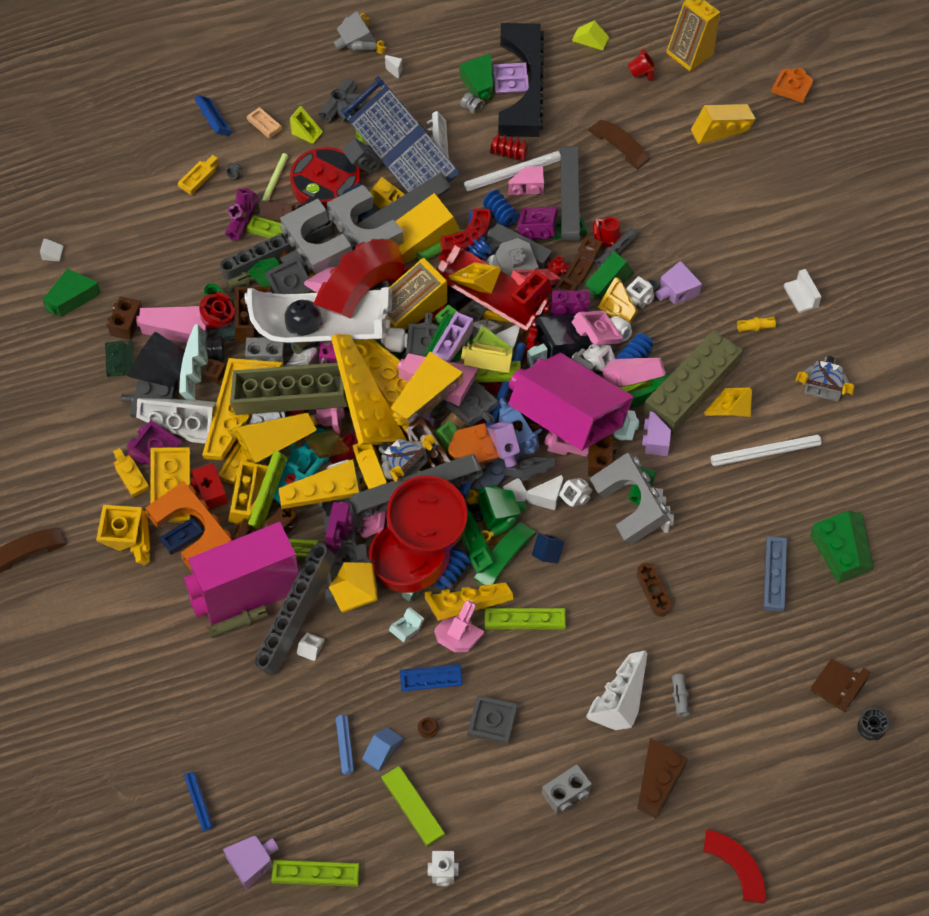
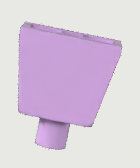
[655,261,702,304]
[487,421,520,467]
[223,836,279,889]

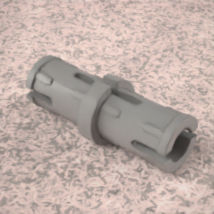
[672,674,690,717]

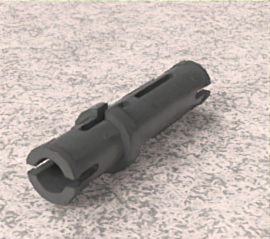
[596,228,638,267]

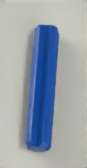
[184,772,213,832]

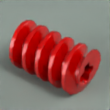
[490,133,528,162]

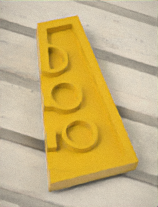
[278,459,359,509]
[424,583,513,621]

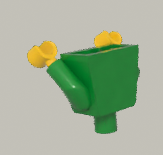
[466,485,526,544]

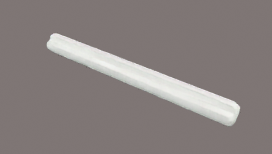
[464,151,561,191]
[711,435,821,467]

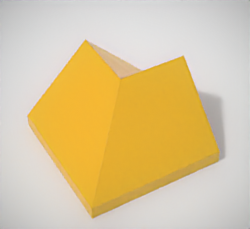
[449,262,500,294]
[704,387,752,417]
[96,505,142,551]
[329,562,378,613]

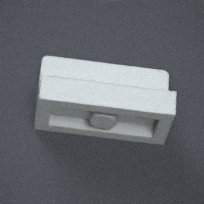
[784,269,821,313]

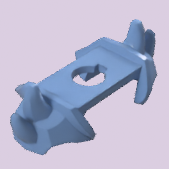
[499,398,542,454]

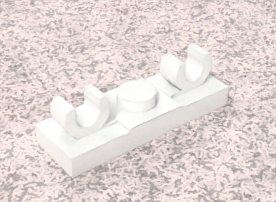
[427,111,449,159]

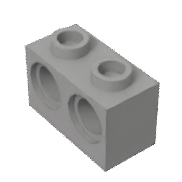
[245,338,285,365]
[542,765,592,814]

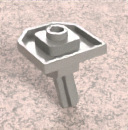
[495,238,539,276]

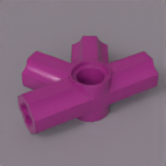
[225,188,259,241]

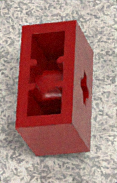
[511,269,553,316]
[190,463,228,510]

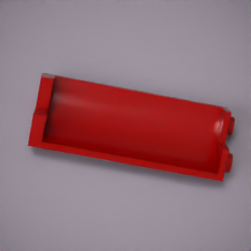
[437,245,551,331]

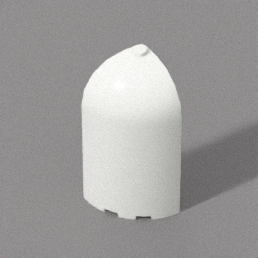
[245,287,392,343]

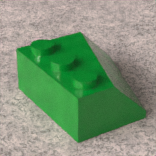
[810,511,874,583]

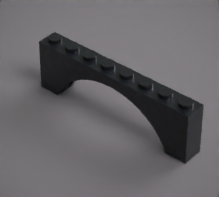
[498,23,544,137]

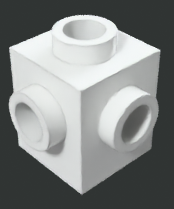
[626,276,654,309]
[583,344,615,371]
[558,478,593,507]
[428,851,458,886]

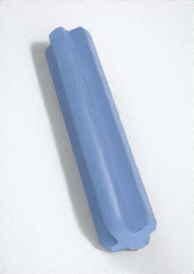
[336,715,354,775]

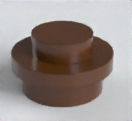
[418,717,438,738]

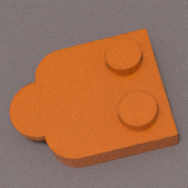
[771,68,813,103]
[448,423,499,465]

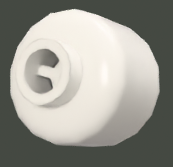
[610,316,632,343]
[381,328,408,353]

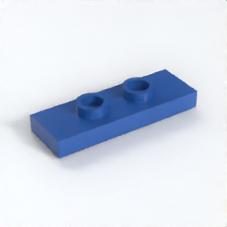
[195,95,232,137]
[399,664,463,691]

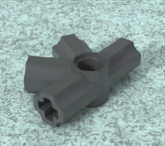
[318,78,363,124]

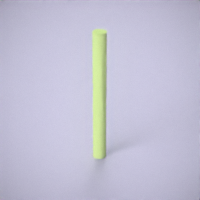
[259,153,289,209]

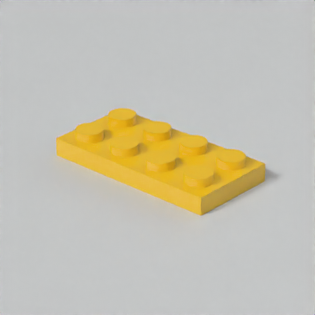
[150,447,190,523]

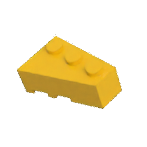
[691,104,755,145]
[228,461,268,524]

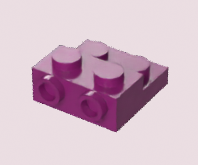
[517,206,558,239]
[551,291,590,316]
[126,420,182,467]
[325,502,354,557]

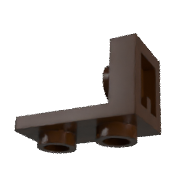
[259,201,296,221]

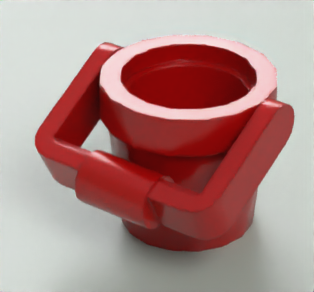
[628,49,655,81]
[592,217,621,248]

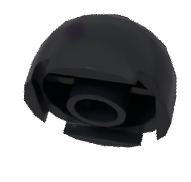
[284,299,323,336]

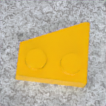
[598,277,638,324]

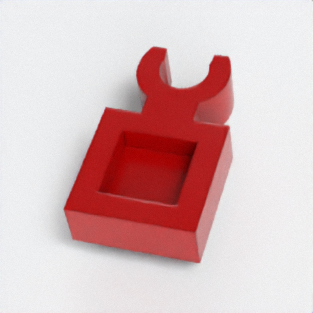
[526,328,540,358]

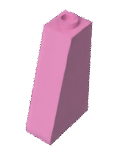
[136,306,208,343]
[397,353,478,406]

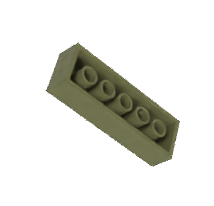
[643,330,743,434]
[230,363,348,415]

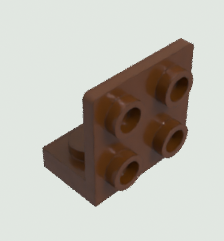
[810,659,871,712]

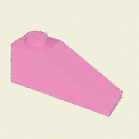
[602,358,666,386]

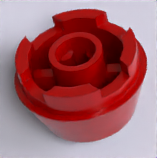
[199,292,235,329]

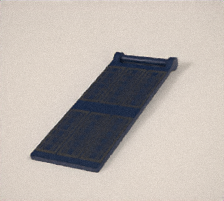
[340,75,460,192]

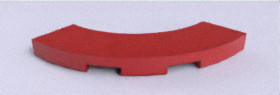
[440,208,491,254]
[703,830,765,904]

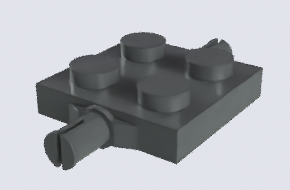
[406,313,438,356]
[121,381,176,418]
[446,381,499,427]

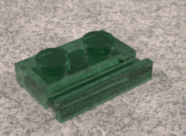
[105,340,134,377]

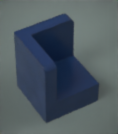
[532,533,564,564]

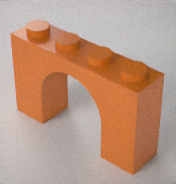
[145,481,232,571]

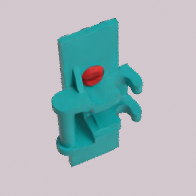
[273,427,340,504]

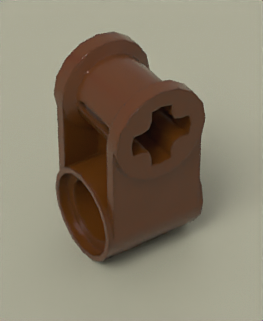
[261,507,299,535]

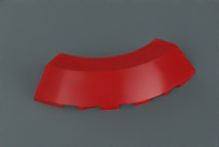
[313,238,405,319]

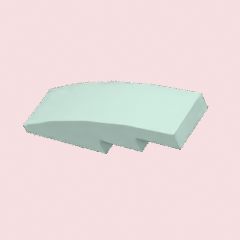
[179,324,208,400]

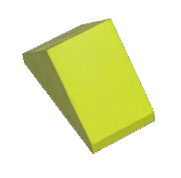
[572,21,609,50]
[290,106,323,144]

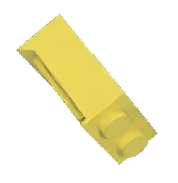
[461,341,513,373]

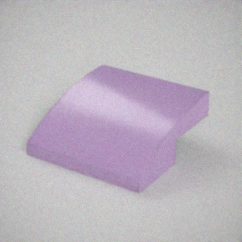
[492,63,529,94]

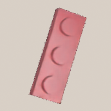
[511,269,560,286]

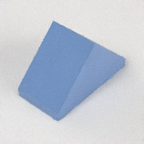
[362,727,404,772]

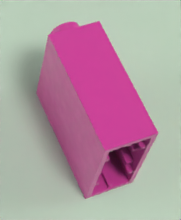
[508,353,633,451]
[183,522,299,625]

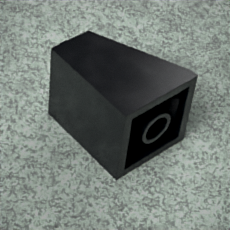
[536,314,593,359]
[126,331,185,387]

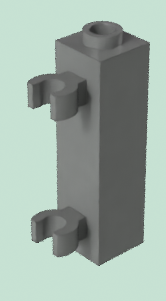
[487,223,552,269]

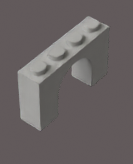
[326,185,404,246]
[280,199,352,275]
[590,453,670,545]

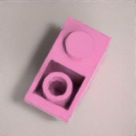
[508,166,544,195]

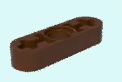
[637,563,671,617]

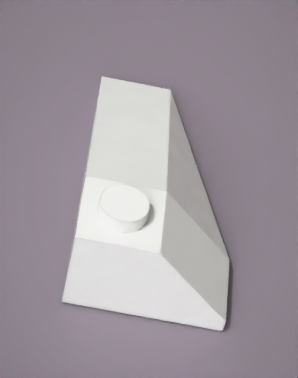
[136,398,217,443]
[586,651,647,730]

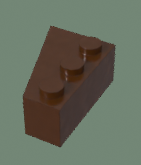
[235,287,272,343]
[406,418,455,471]
[637,738,688,819]

